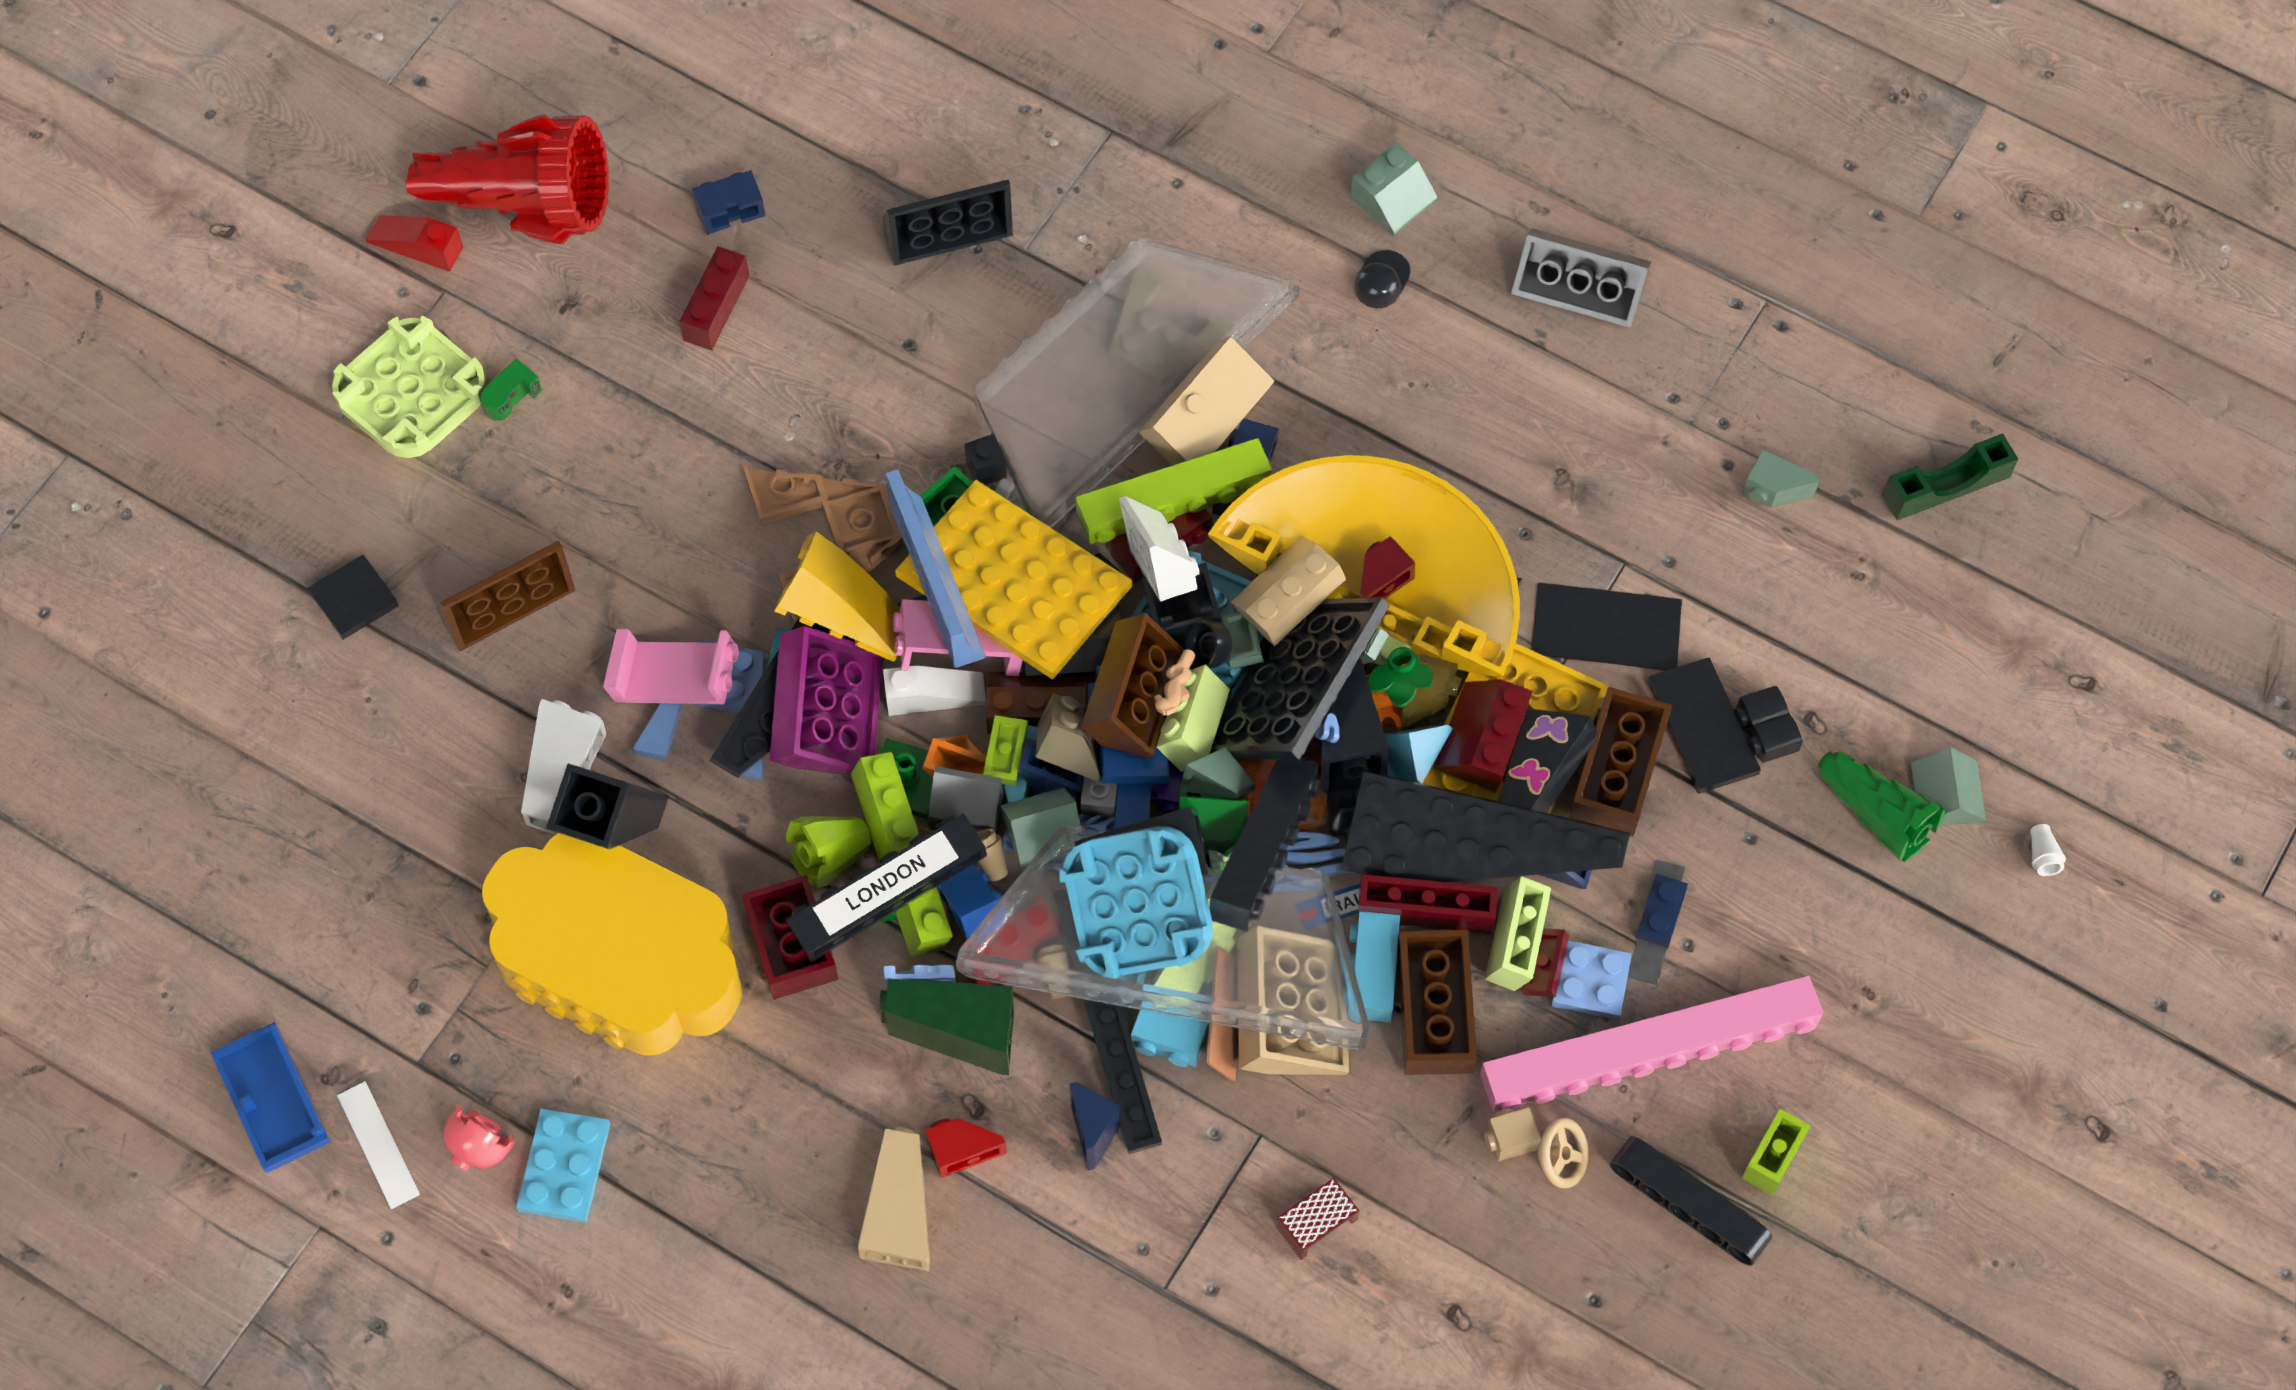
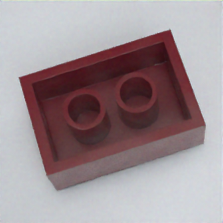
[741,874,839,1000]

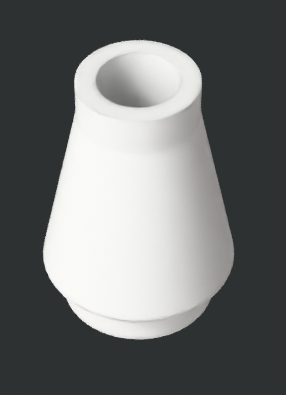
[2030,824,2066,876]

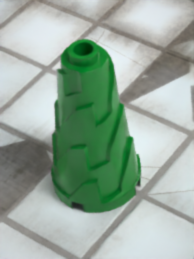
[1818,751,1945,862]

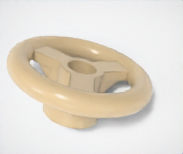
[1538,1118,1589,1188]

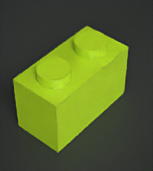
[1741,1109,1811,1196]

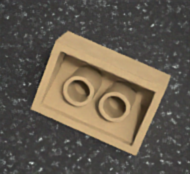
[1230,536,1346,646]

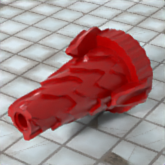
[405,115,609,244]

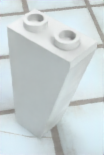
[521,699,607,835]

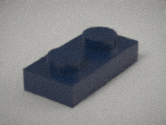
[1636,873,1688,948]

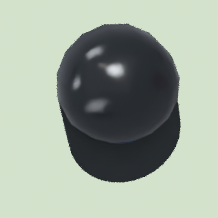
[1354,250,1410,309]
[1176,620,1232,670]

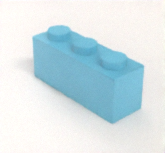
[1344,911,1400,1023]

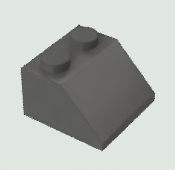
[928,766,1004,834]

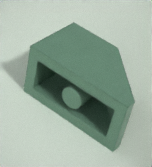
[1742,450,1822,508]

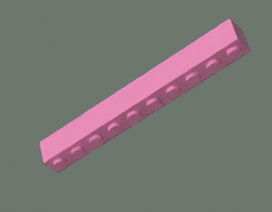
[1480,976,1823,1112]

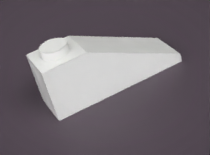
[883,666,986,716]

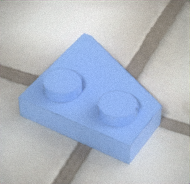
[884,965,956,986]

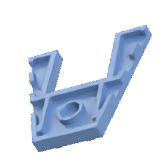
[633,640,764,780]

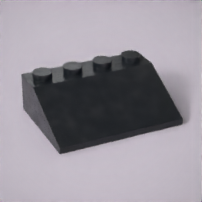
[883,179,1013,266]

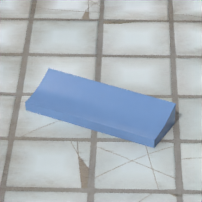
[885,469,986,668]

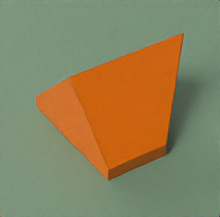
[922,734,987,778]

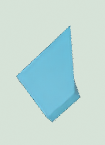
[1384,725,1453,783]

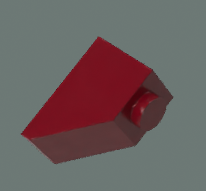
[1360,536,1415,600]

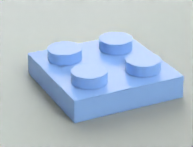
[1552,940,1632,1021]

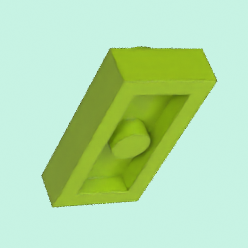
[983,715,1028,786]

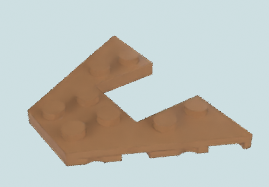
[742,465,903,624]

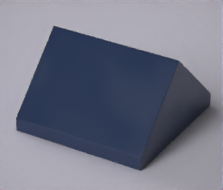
[1070,1082,1120,1171]

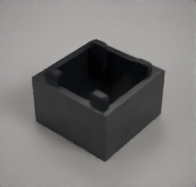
[1142,562,1222,641]

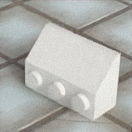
[1119,496,1199,601]

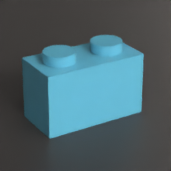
[1131,998,1210,1067]

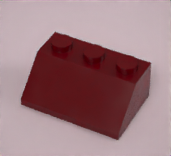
[1433,679,1533,792]

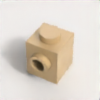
[1484,1107,1541,1162]

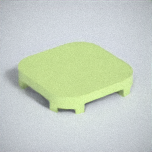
[332,315,487,458]

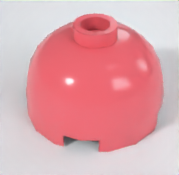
[443,1104,516,1171]

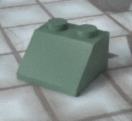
[1351,142,1437,236]

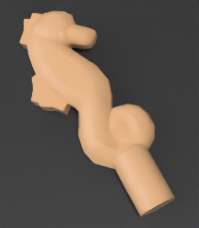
[1154,649,1195,716]

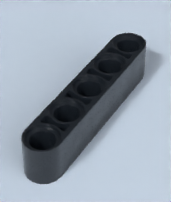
[1610,1136,1772,1266]

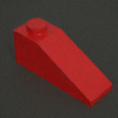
[365,215,463,272]

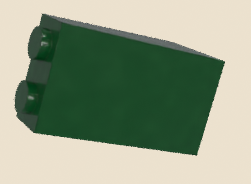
[879,979,1015,1075]

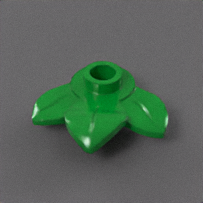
[1368,647,1433,707]

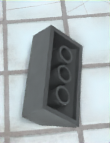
[1511,228,1652,328]

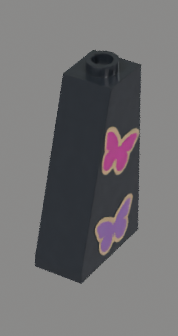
[1498,708,1598,813]

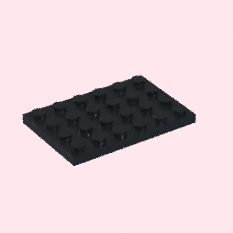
[1210,597,1389,760]

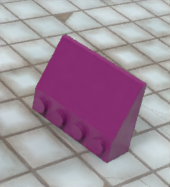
[769,626,882,775]

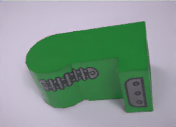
[480,358,543,421]

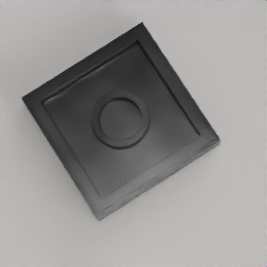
[307,555,399,640]

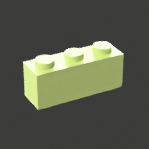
[1157,664,1230,772]
[1484,876,1551,991]

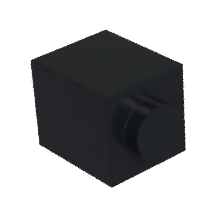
[964,433,1007,486]

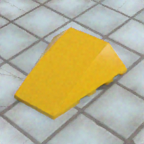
[774,531,900,662]

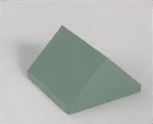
[1910,747,1986,825]
[1000,788,1083,867]

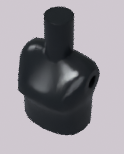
[1324,788,1358,843]

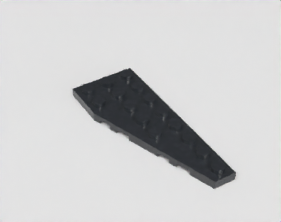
[1341,770,1630,882]

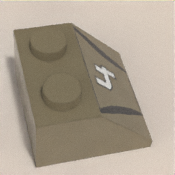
[1036,693,1100,781]

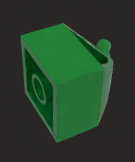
[1179,790,1248,873]

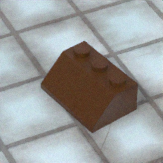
[986,672,1086,734]

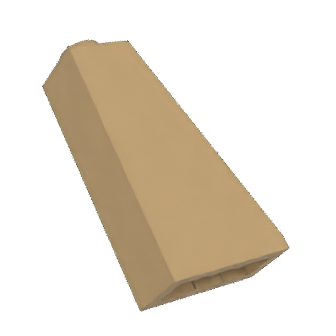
[858,1127,930,1271]

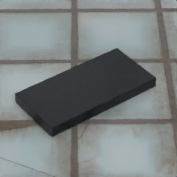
[1648,657,1761,794]

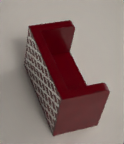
[1276,1178,1359,1260]

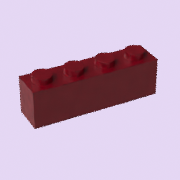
[1357,874,1498,934]

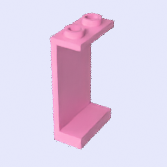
[893,599,1023,676]
[603,629,739,704]

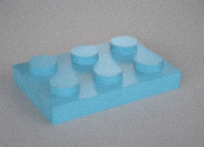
[516,1109,610,1223]

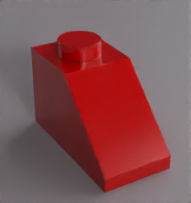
[925,1118,1007,1178]

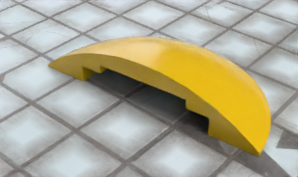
[1208,455,1520,677]

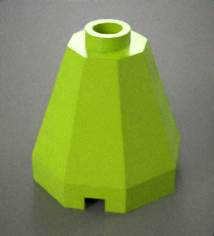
[786,816,872,889]

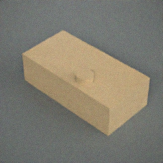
[1139,337,1274,466]

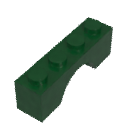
[1882,433,2018,521]

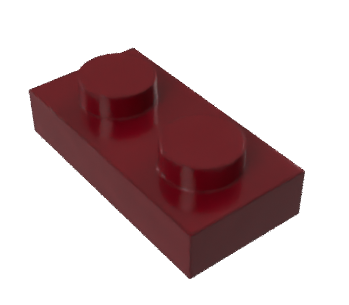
[1520,928,1569,997]

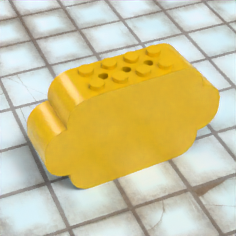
[482,833,742,1056]

